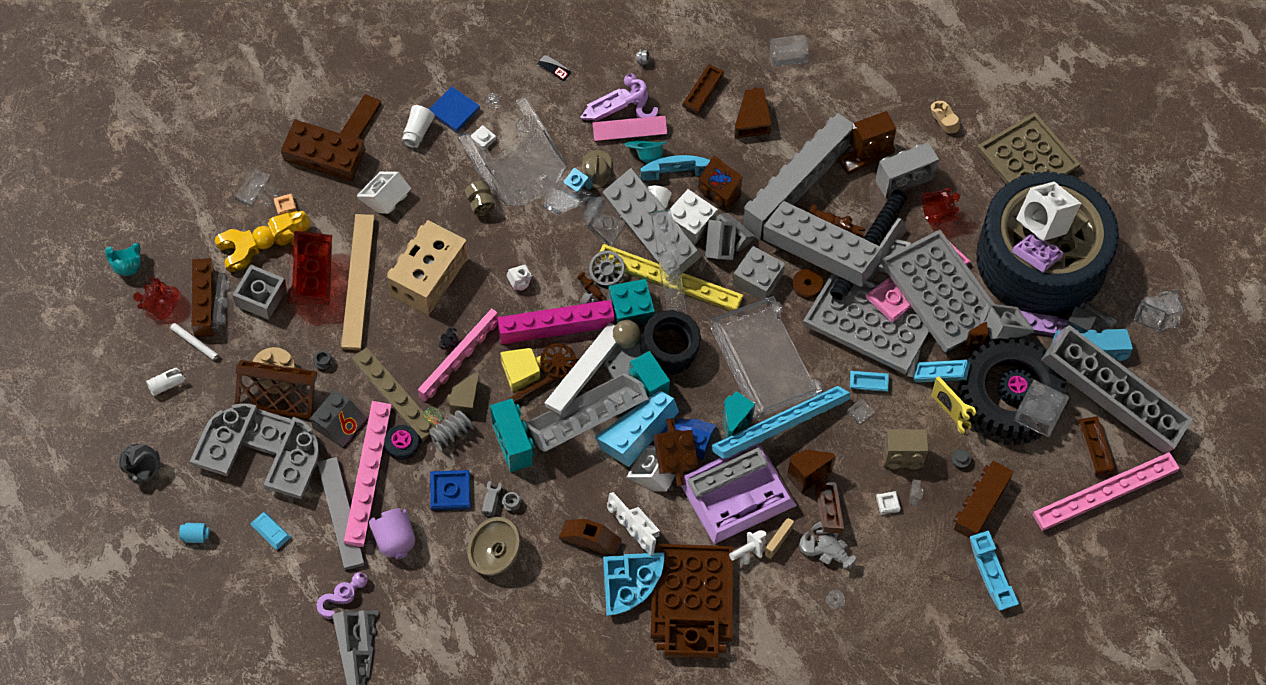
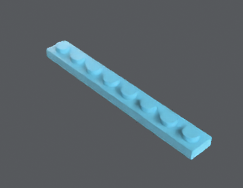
[712,386,850,459]

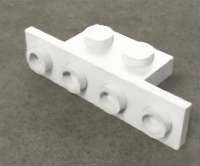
[607,492,660,556]

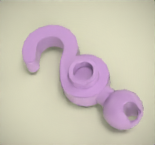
[624,73,658,118]
[316,572,368,619]

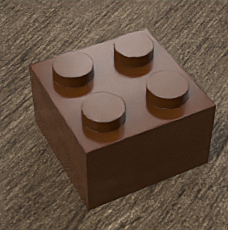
[850,111,897,160]

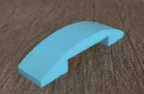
[640,155,710,181]
[970,531,1019,611]

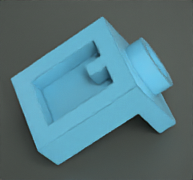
[564,168,594,192]

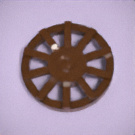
[540,343,576,379]

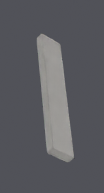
[318,457,364,570]

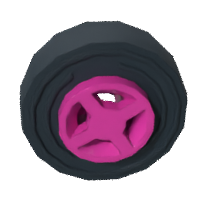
[384,425,419,460]

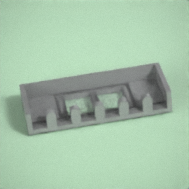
[526,373,648,452]

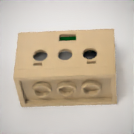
[387,220,468,316]

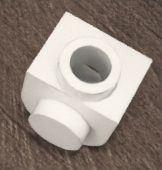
[507,265,532,291]

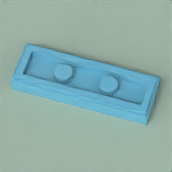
[913,360,971,382]

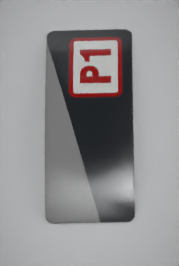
[537,55,571,81]

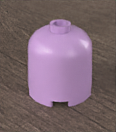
[369,508,415,559]

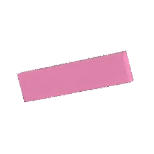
[592,116,667,141]

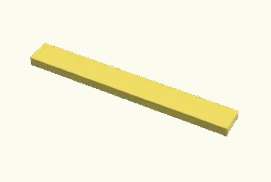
[596,244,743,313]

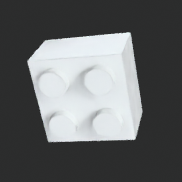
[668,189,718,244]

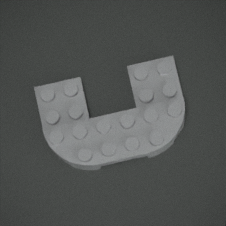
[190,404,320,500]

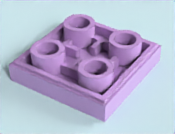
[1012,233,1064,273]

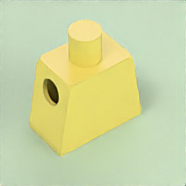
[500,348,549,392]

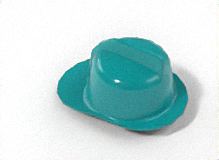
[625,141,667,163]

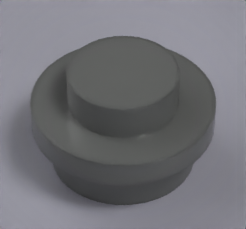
[313,351,333,370]
[951,449,971,468]

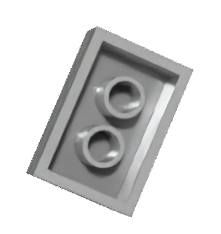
[875,142,939,198]

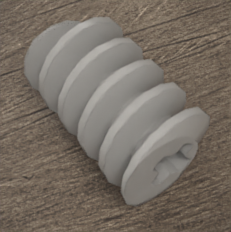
[429,410,474,451]

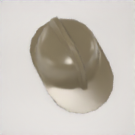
[581,150,612,188]

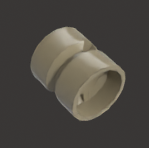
[465,181,496,216]

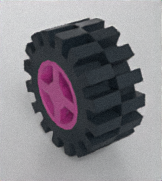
[998,369,1035,407]

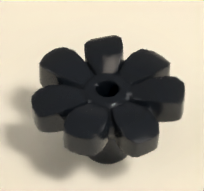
[439,328,459,349]

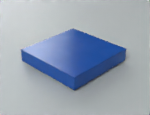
[429,86,480,133]
[430,470,471,510]

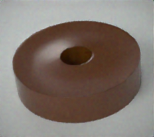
[792,269,823,299]

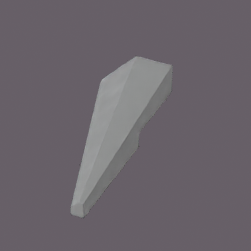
[332,610,379,685]

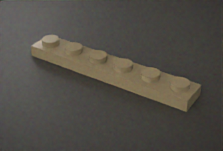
[351,347,436,442]

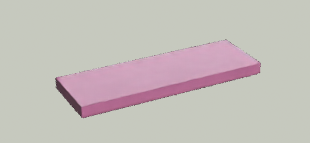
[865,243,971,322]

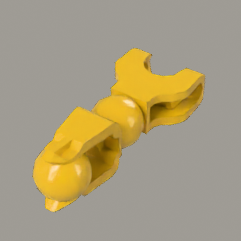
[214,211,311,272]

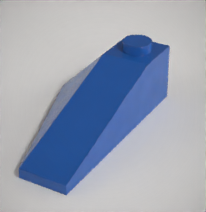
[651,419,716,460]

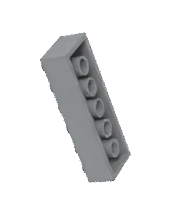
[603,168,703,280]
[763,201,882,287]

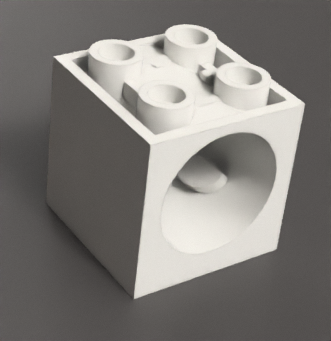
[1016,182,1081,241]

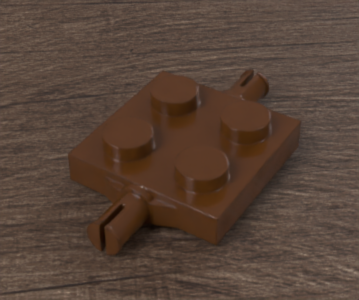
[653,418,699,486]

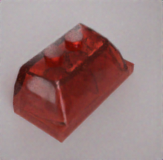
[287,231,332,305]

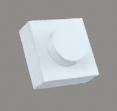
[470,125,496,151]

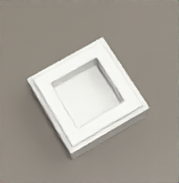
[876,491,901,515]

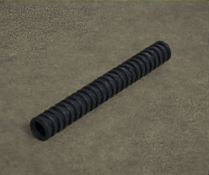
[830,189,908,301]

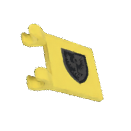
[931,376,976,434]

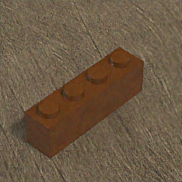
[191,258,214,337]
[953,461,1014,539]

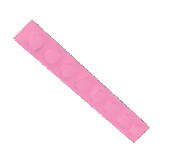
[344,401,392,547]
[1033,452,1180,531]

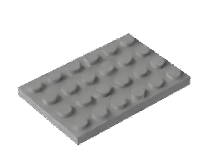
[880,230,994,353]
[802,273,929,375]

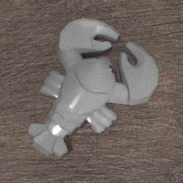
[799,521,857,570]

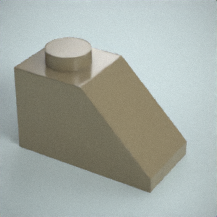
[447,373,479,416]

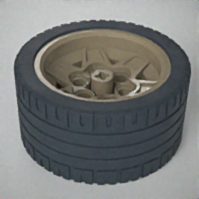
[976,171,1119,317]

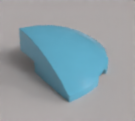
[603,553,664,616]

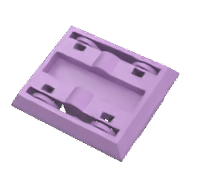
[681,443,796,544]

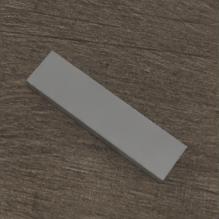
[688,447,768,499]

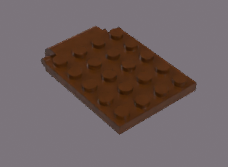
[650,544,733,658]

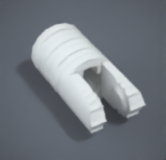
[146,367,185,396]

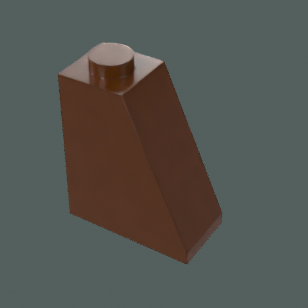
[734,88,772,139]

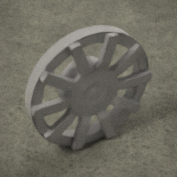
[589,251,625,286]

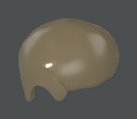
[613,320,641,349]

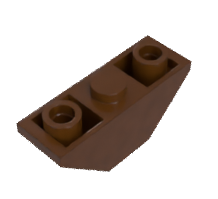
[559,519,622,556]

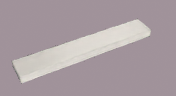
[545,323,618,415]

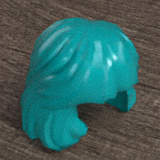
[105,243,141,277]

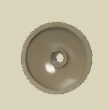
[467,517,521,576]

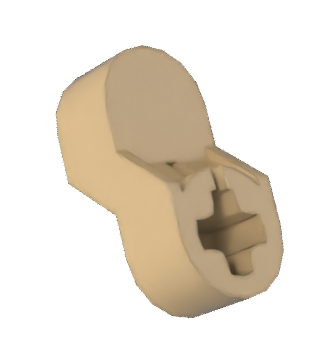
[931,101,960,133]

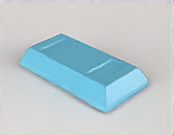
[850,371,889,392]
[250,511,292,550]

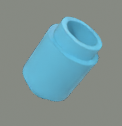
[179,523,210,543]

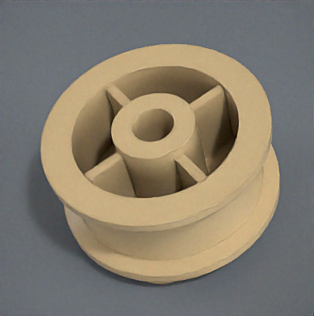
[253,347,295,394]

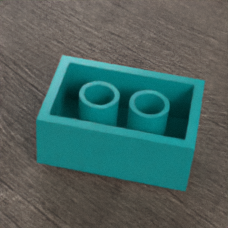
[490,398,535,472]

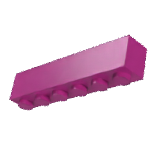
[497,300,614,345]

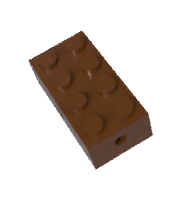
[281,119,366,182]

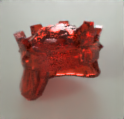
[922,187,961,227]
[133,277,180,320]

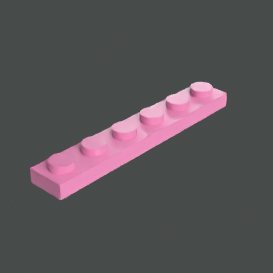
[418,308,498,402]

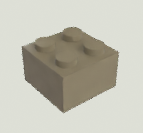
[883,429,928,469]

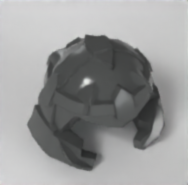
[118,444,160,485]

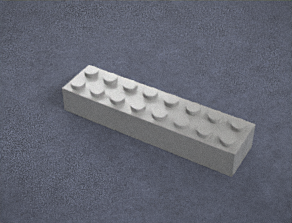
[743,113,853,240]
[1041,325,1193,454]

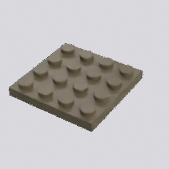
[977,112,1080,184]

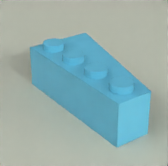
[1051,329,1133,361]
[595,390,679,467]

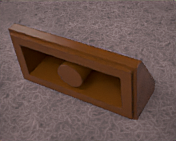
[963,322,988,351]

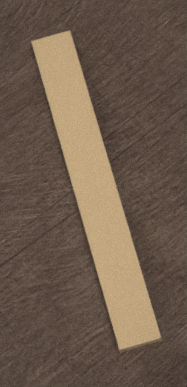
[341,214,375,351]

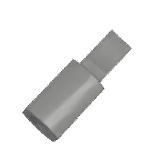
[481,481,502,517]

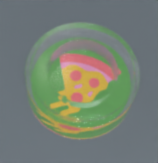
[423,407,443,426]

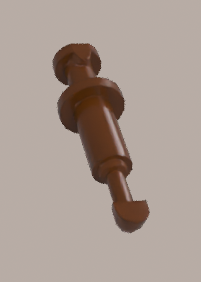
[577,272,606,301]

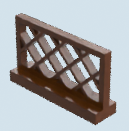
[235,360,317,419]

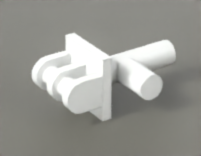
[729,530,766,564]

